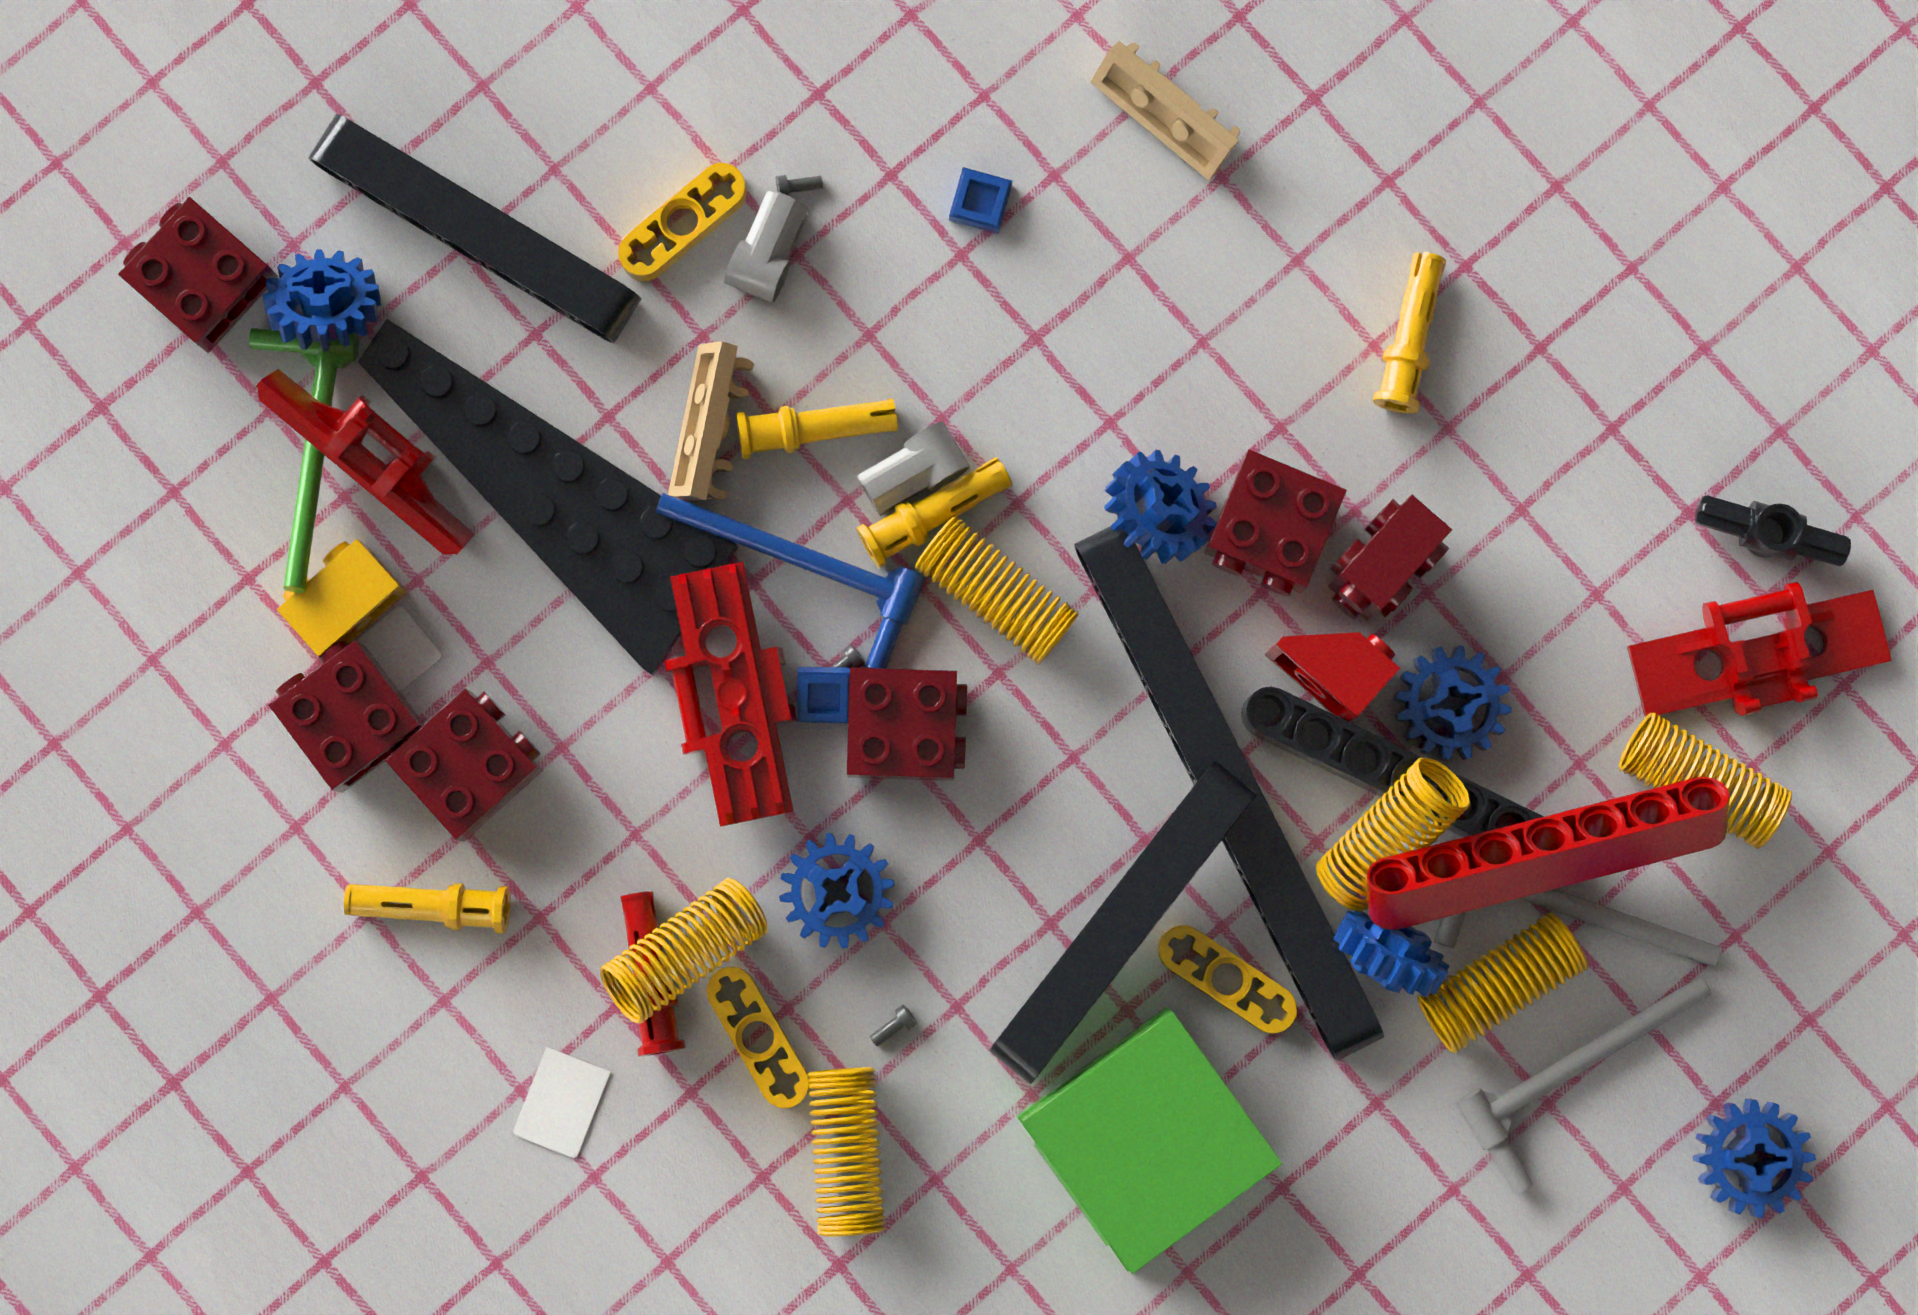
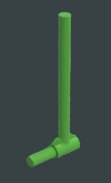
[249,328,359,593]

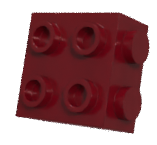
[118,196,279,353]
[1204,449,1347,596]
[1327,494,1453,621]
[268,640,424,793]
[847,668,967,781]
[384,688,543,842]

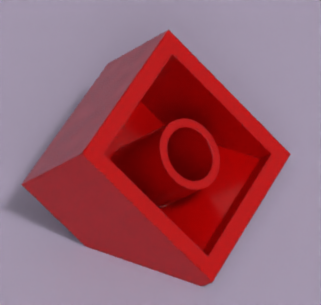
[1265,632,1400,722]

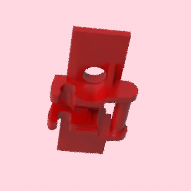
[256,369,475,555]
[664,562,797,827]
[1627,582,1892,717]

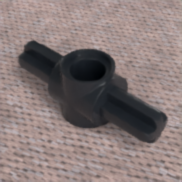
[1695,495,1851,566]

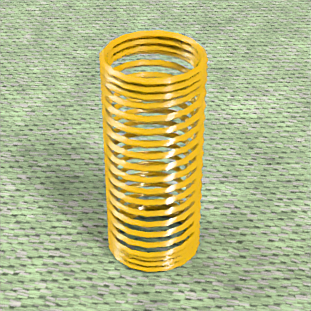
[915,516,1079,665]
[1618,712,1792,849]
[1316,758,1470,912]
[600,878,768,1024]
[1417,912,1588,1054]
[807,1067,886,1237]

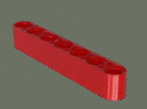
[1367,777,1730,930]

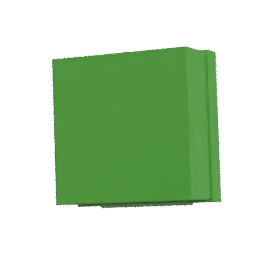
[1017,1006,1283,1274]

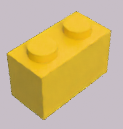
[276,539,408,657]

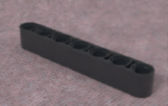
[308,114,642,344]
[1241,686,1544,837]
[989,760,1258,1084]

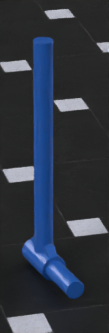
[656,493,925,669]

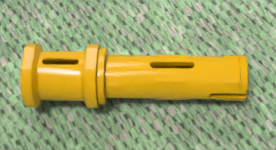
[1372,252,1446,414]
[736,398,898,459]
[856,457,1012,569]
[344,883,511,934]

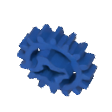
[263,249,381,351]
[1104,450,1217,564]
[1393,645,1512,761]
[779,833,895,949]
[1334,910,1450,997]
[1693,1098,1816,1218]

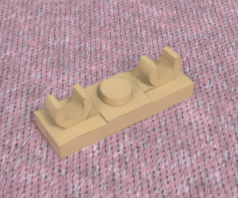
[1090,41,1240,181]
[668,341,754,501]

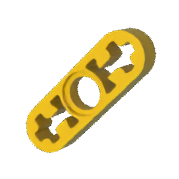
[618,163,747,281]
[1158,925,1297,1033]
[706,967,810,1108]

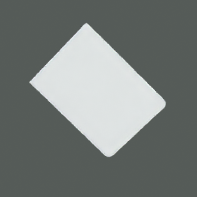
[356,606,441,691]
[513,1047,611,1158]

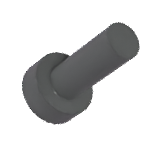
[776,175,823,196]
[831,644,866,668]
[870,1004,917,1047]

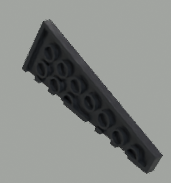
[358,319,738,676]

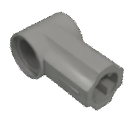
[724,190,809,303]
[857,422,970,516]

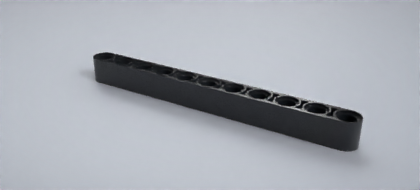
[1074,526,1384,1062]

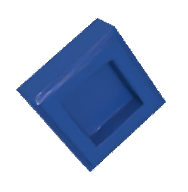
[949,167,1013,234]
[797,666,850,724]

